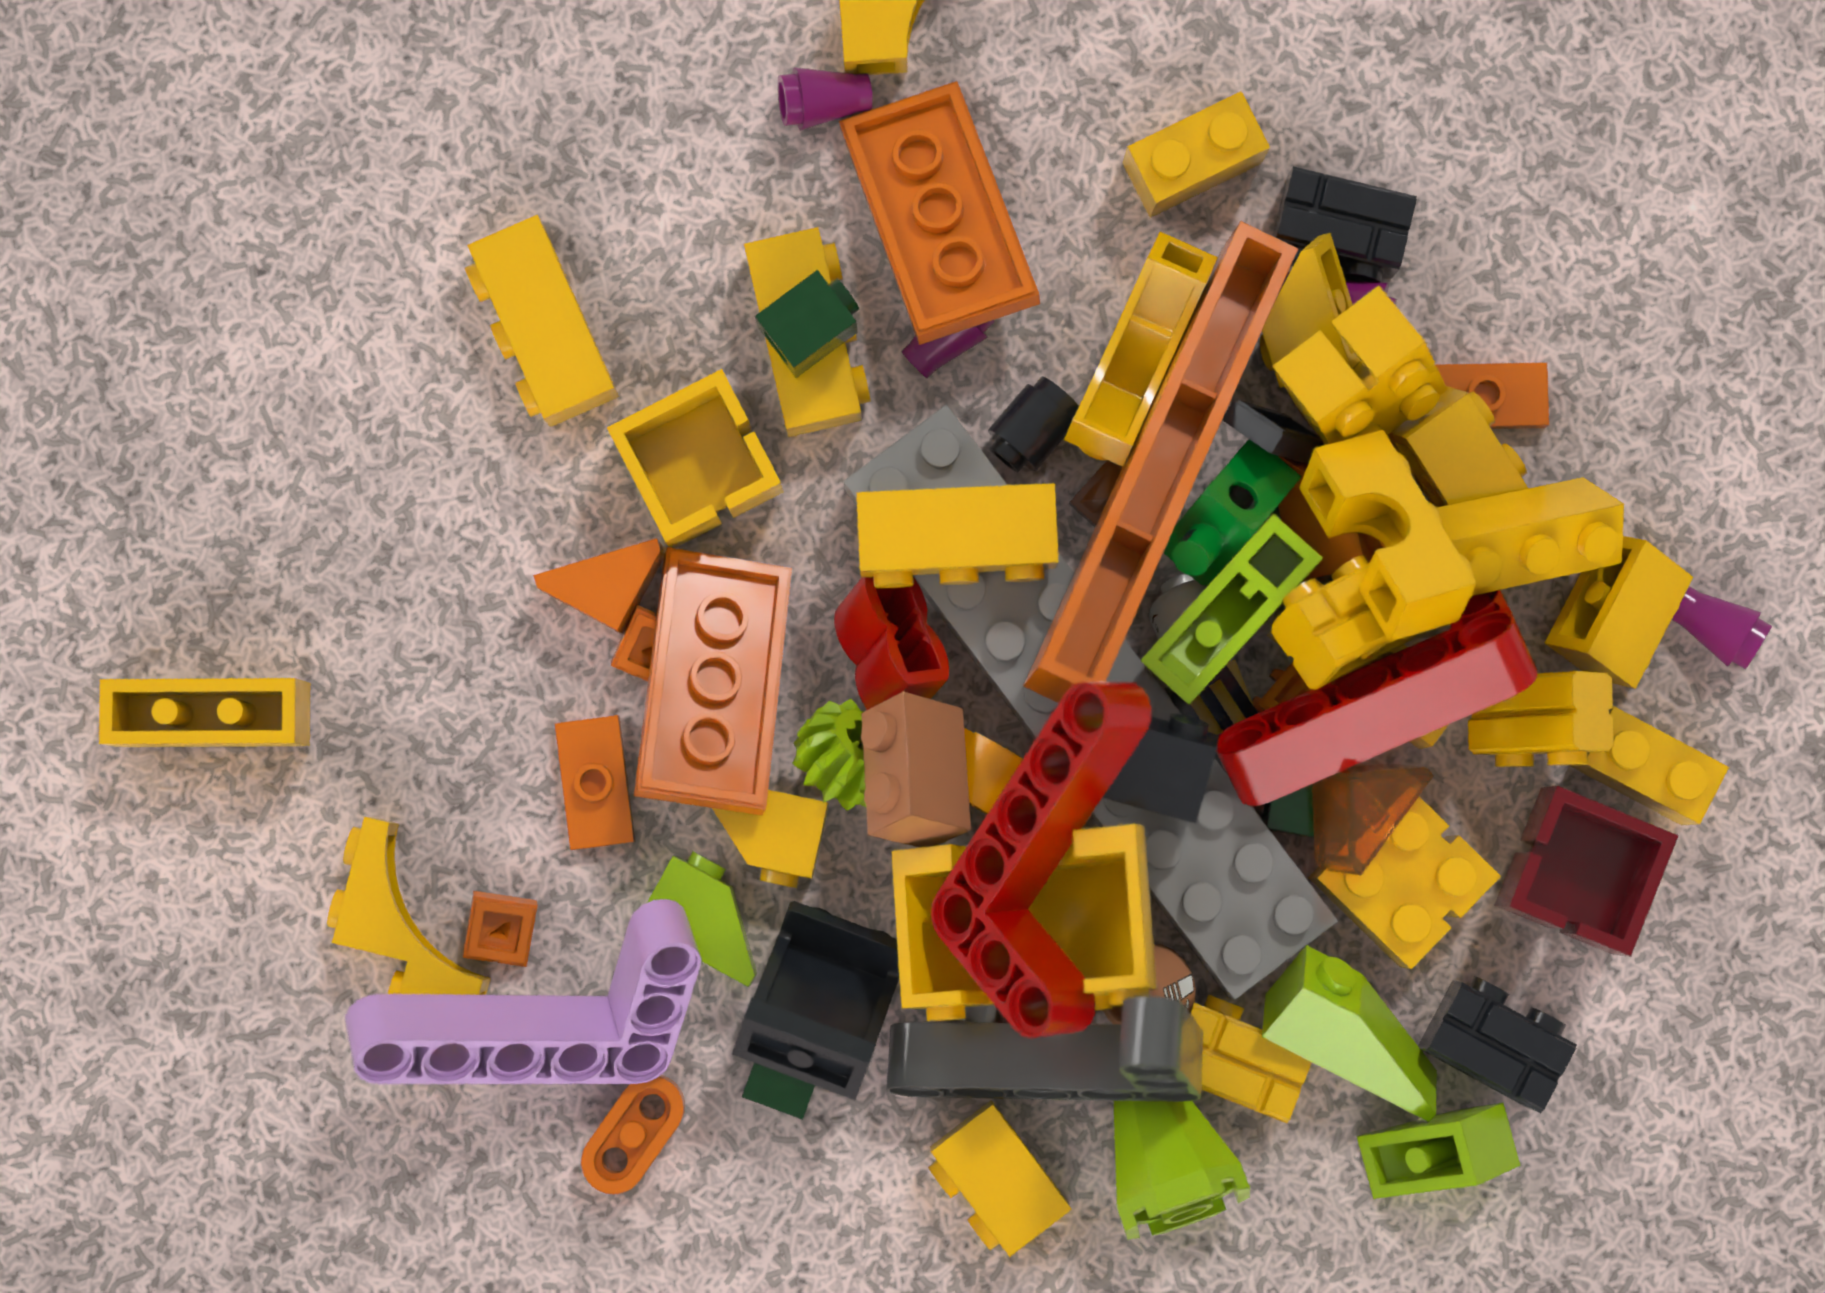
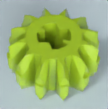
[792,698,866,811]

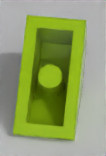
[647,851,757,987]
[1357,1103,1521,1199]

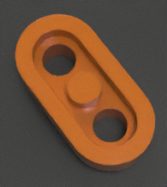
[581,1075,685,1194]

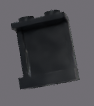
[732,901,899,1100]

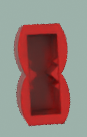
[834,577,949,710]

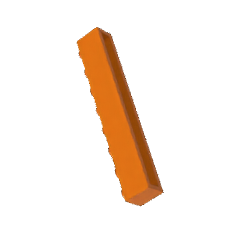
[1023,221,1298,703]

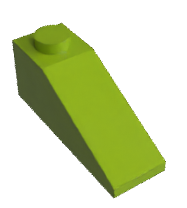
[1140,514,1323,704]
[1262,945,1437,1122]

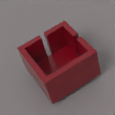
[1494,786,1679,957]

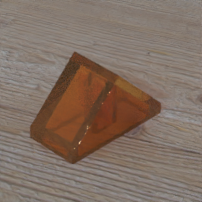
[1312,763,1434,876]

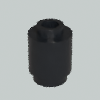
[988,376,1079,473]

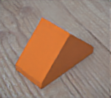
[533,538,664,635]

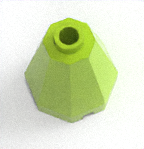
[1113,1101,1250,1240]

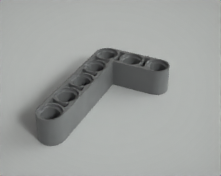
[886,996,1203,1102]

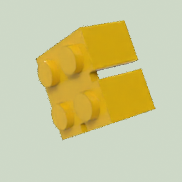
[1272,286,1448,445]
[607,369,784,548]
[1308,785,1501,969]

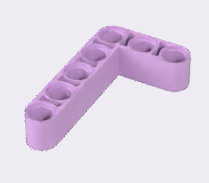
[345,899,701,1084]

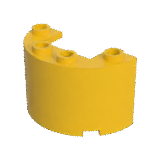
[891,824,1157,1021]

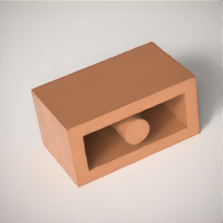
[861,692,971,848]

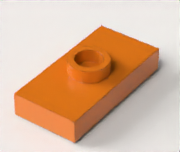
[1435,363,1549,429]
[555,715,636,850]

